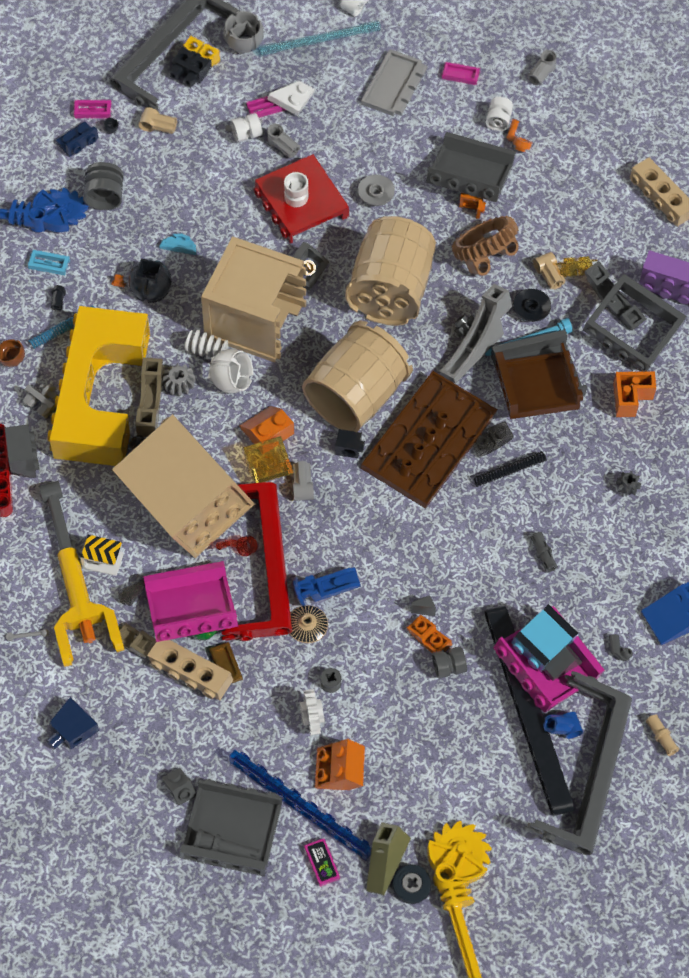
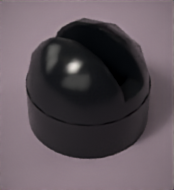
[104,118,119,134]

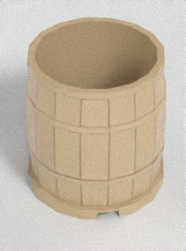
[345,216,436,326]
[302,320,413,432]

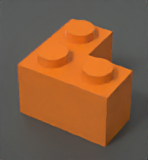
[613,371,656,417]

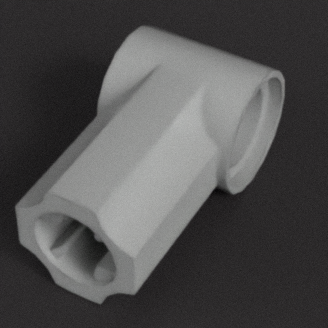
[527,50,557,86]
[267,124,300,158]
[293,461,314,501]

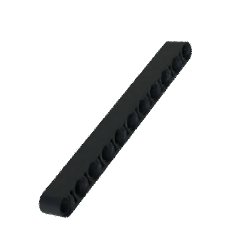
[484,605,574,817]

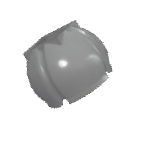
[223,11,264,55]

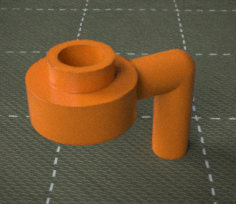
[506,119,532,152]

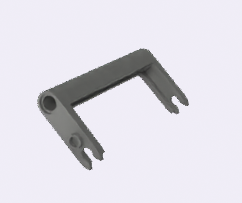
[109,0,240,112]
[524,671,632,855]

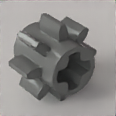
[454,314,475,338]
[616,471,642,497]

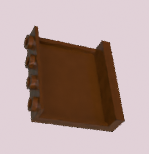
[495,343,583,419]

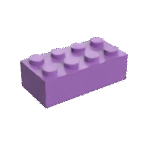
[639,250,689,304]

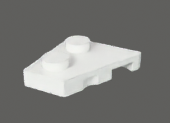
[267,81,315,116]

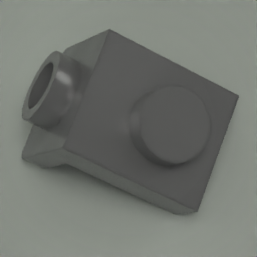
[162,768,196,805]

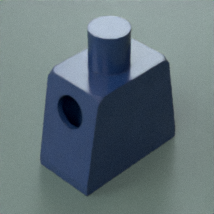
[46,697,99,750]

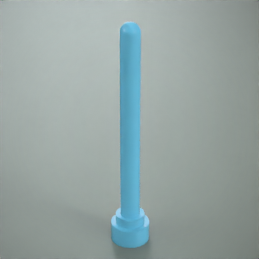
[485,318,573,356]

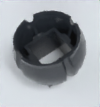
[128,258,172,303]

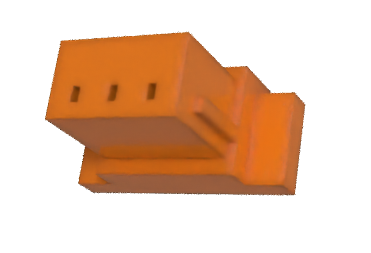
[111,274,126,288]

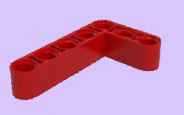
[0,424,13,517]

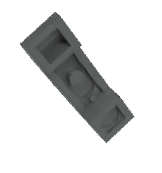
[584,261,647,330]

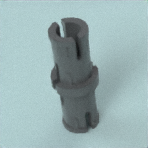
[530,532,558,573]

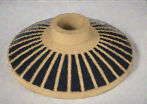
[290,605,328,643]

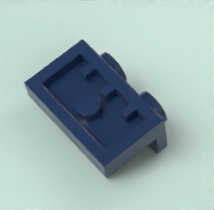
[56,121,99,157]

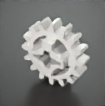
[300,689,325,736]

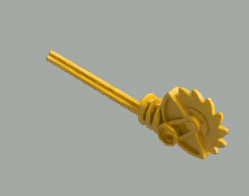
[427,821,492,978]

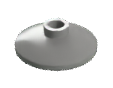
[358,175,395,206]

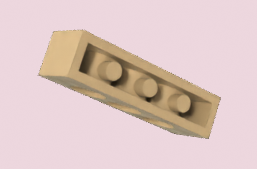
[630,157,689,227]
[147,640,233,701]

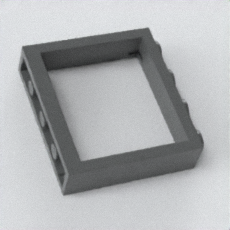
[583,274,687,372]

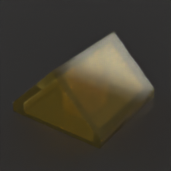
[243,436,294,483]

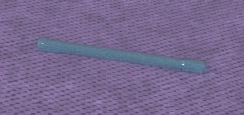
[259,20,381,56]

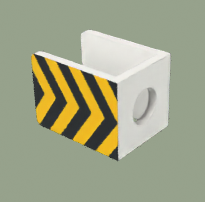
[80,534,124,576]

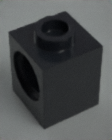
[335,429,365,459]

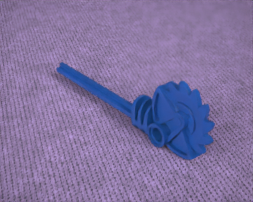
[0,187,89,232]

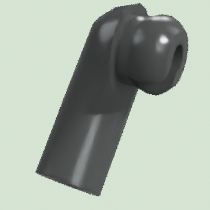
[609,634,633,661]

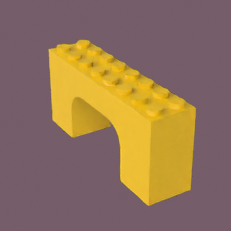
[47,306,150,466]

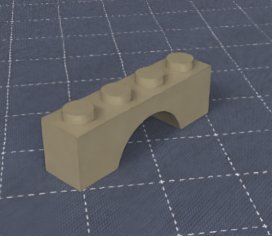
[135,358,164,437]

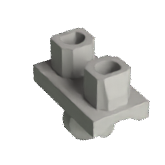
[23,384,57,418]

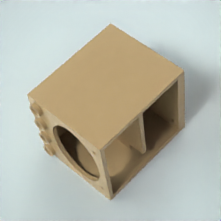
[112,414,255,558]

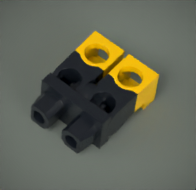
[169,36,220,87]

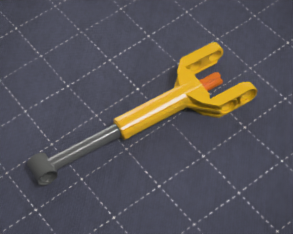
[39,480,125,667]

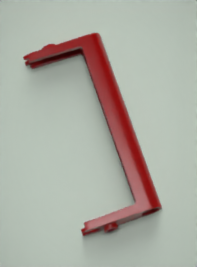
[221,482,292,641]

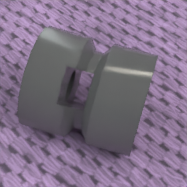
[432,646,467,679]

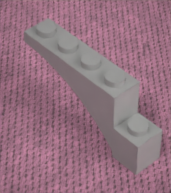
[440,284,512,384]

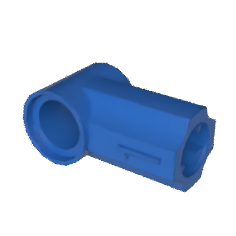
[543,712,583,739]

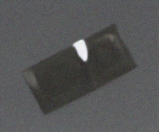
[472,421,514,458]

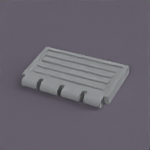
[361,49,427,116]

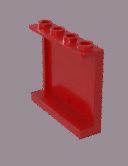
[254,154,349,244]

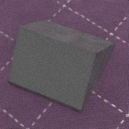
[543,644,582,681]

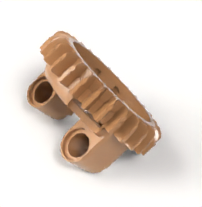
[452,216,519,276]

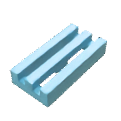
[28,250,70,276]

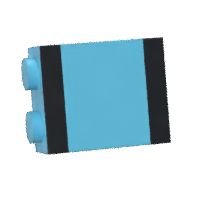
[511,604,578,672]

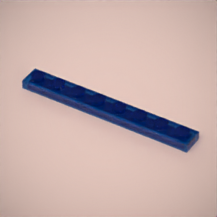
[229,749,371,861]

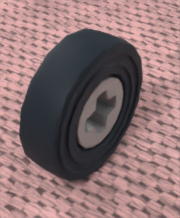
[392,864,432,904]

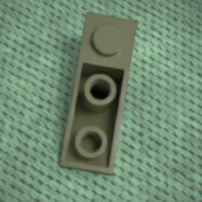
[366,822,411,896]

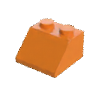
[239,406,294,454]

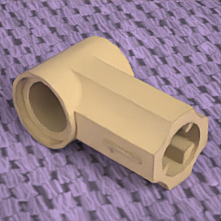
[138,107,177,134]
[533,252,565,290]

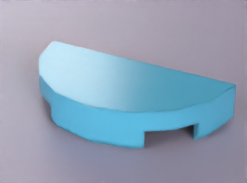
[159,234,196,255]

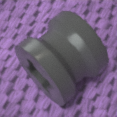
[321,668,342,693]

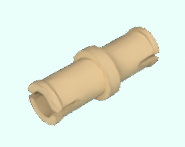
[646,714,679,756]

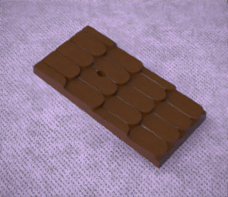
[360,371,498,509]

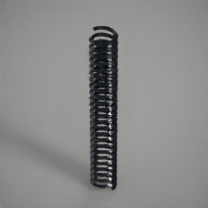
[474,451,547,487]

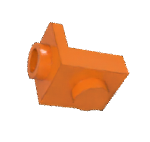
[459,193,486,219]

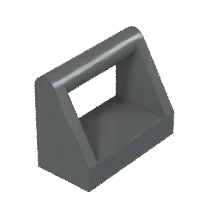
[293,241,329,291]

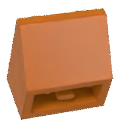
[315,739,365,790]

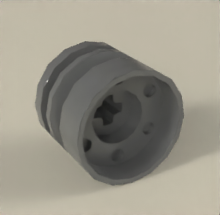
[83,162,124,210]

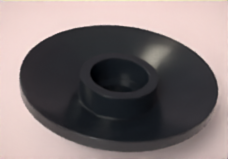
[513,288,551,322]

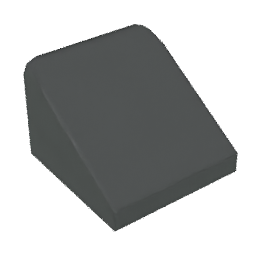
[411,595,436,616]

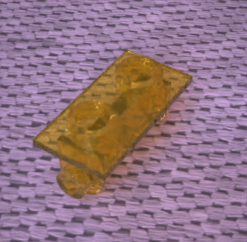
[556,256,598,277]

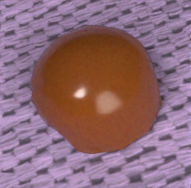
[0,339,25,368]

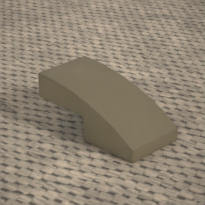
[120,623,156,658]

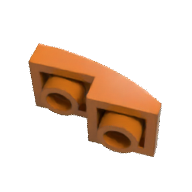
[407,615,452,653]

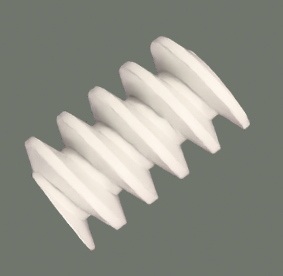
[185,330,228,360]

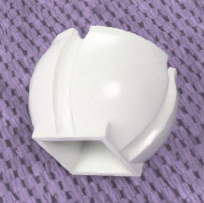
[208,349,253,393]

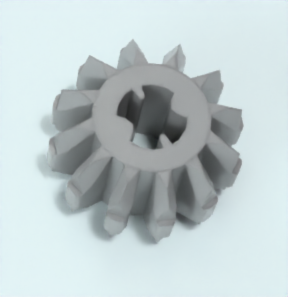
[162,363,195,396]

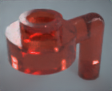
[216,535,258,557]

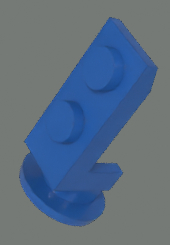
[293,567,361,606]

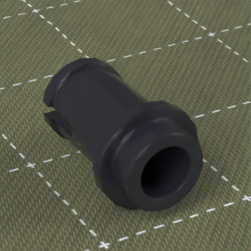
[50,285,66,310]

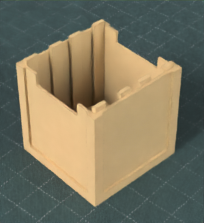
[201,236,306,363]

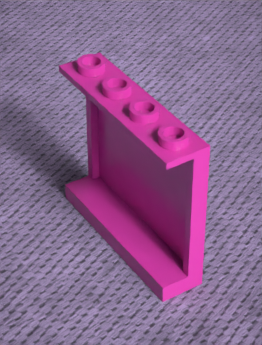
[143,561,238,642]
[493,606,605,713]

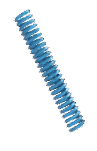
[28,305,95,349]

